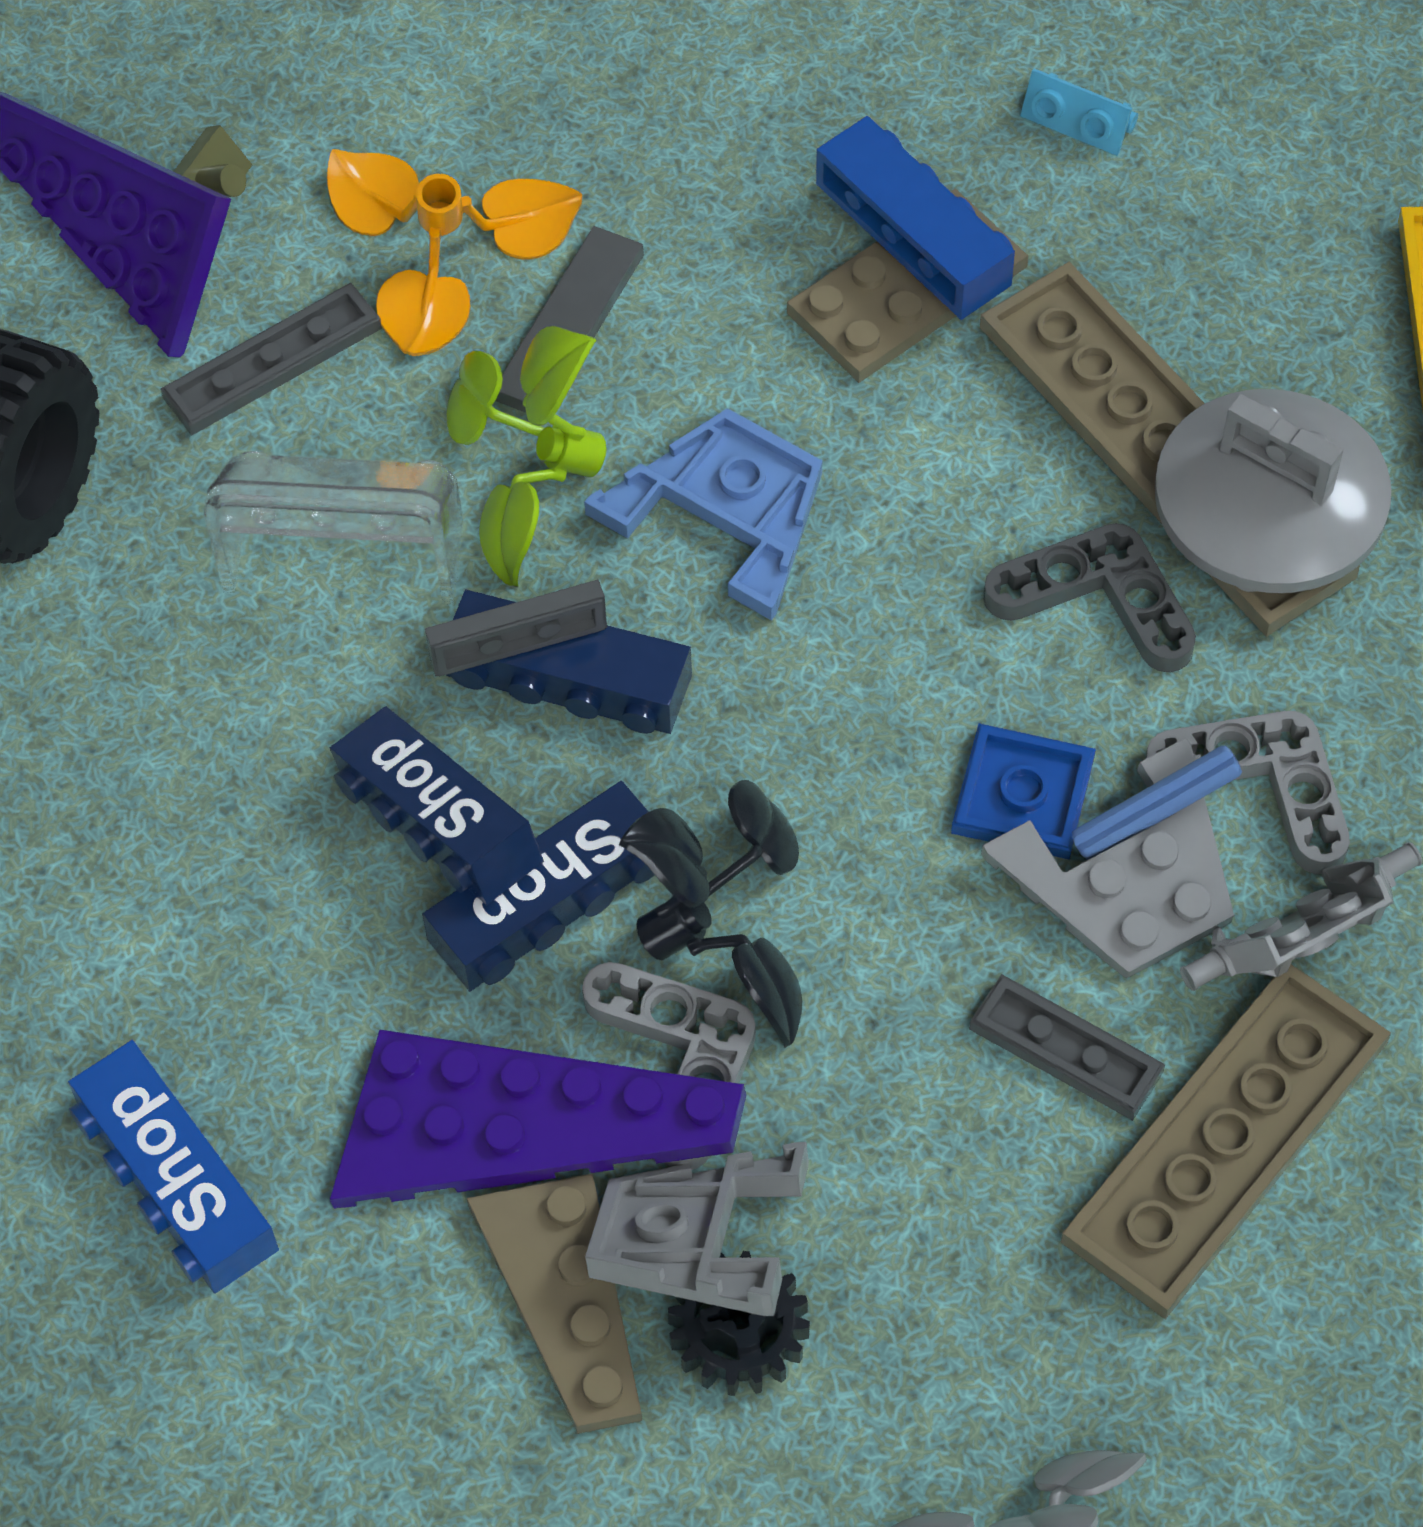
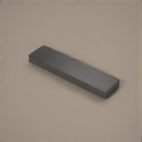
[495,226,644,413]
[160,283,382,436]

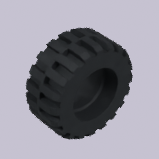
[0,329,99,564]

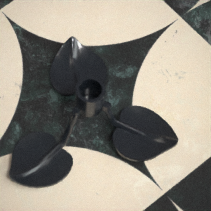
[619,780,803,1048]

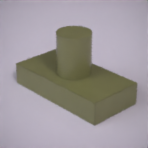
[173,125,252,198]

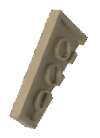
[467,1173,642,1434]

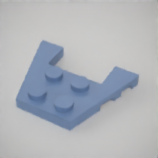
[584,408,822,621]

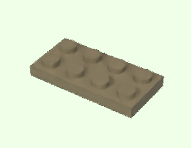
[787,188,1028,383]

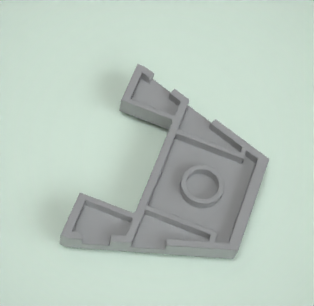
[981,737,1234,979]
[585,1142,809,1316]

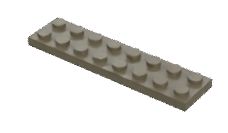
[980,261,1360,637]

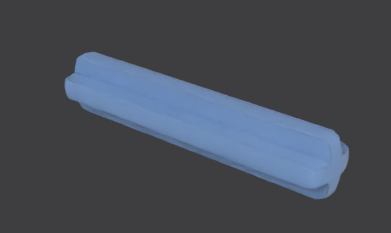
[1072,746,1242,860]

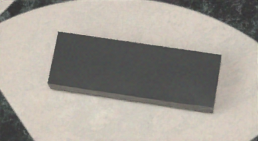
[425,579,607,677]
[969,974,1165,1121]

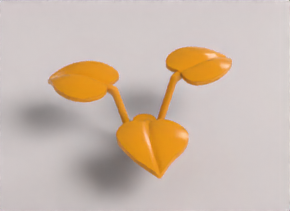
[327,149,582,356]

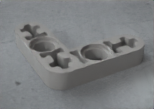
[1145,711,1350,874]
[582,962,756,1170]

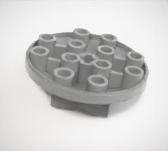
[1155,389,1391,593]

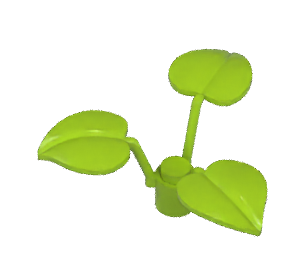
[447,326,606,587]

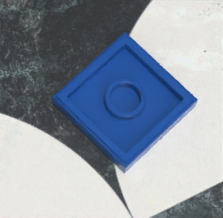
[951,723,1096,860]

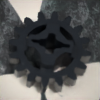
[668,1251,810,1396]

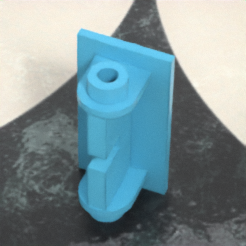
[1020,68,1138,156]

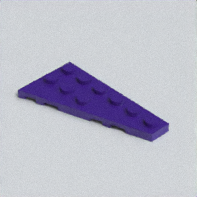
[0,92,231,358]
[330,1030,747,1209]

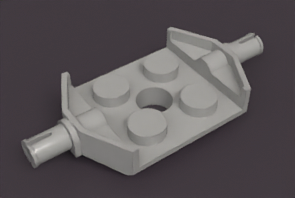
[1180,842,1422,991]

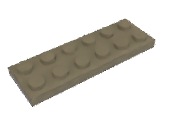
[1061,964,1391,1320]

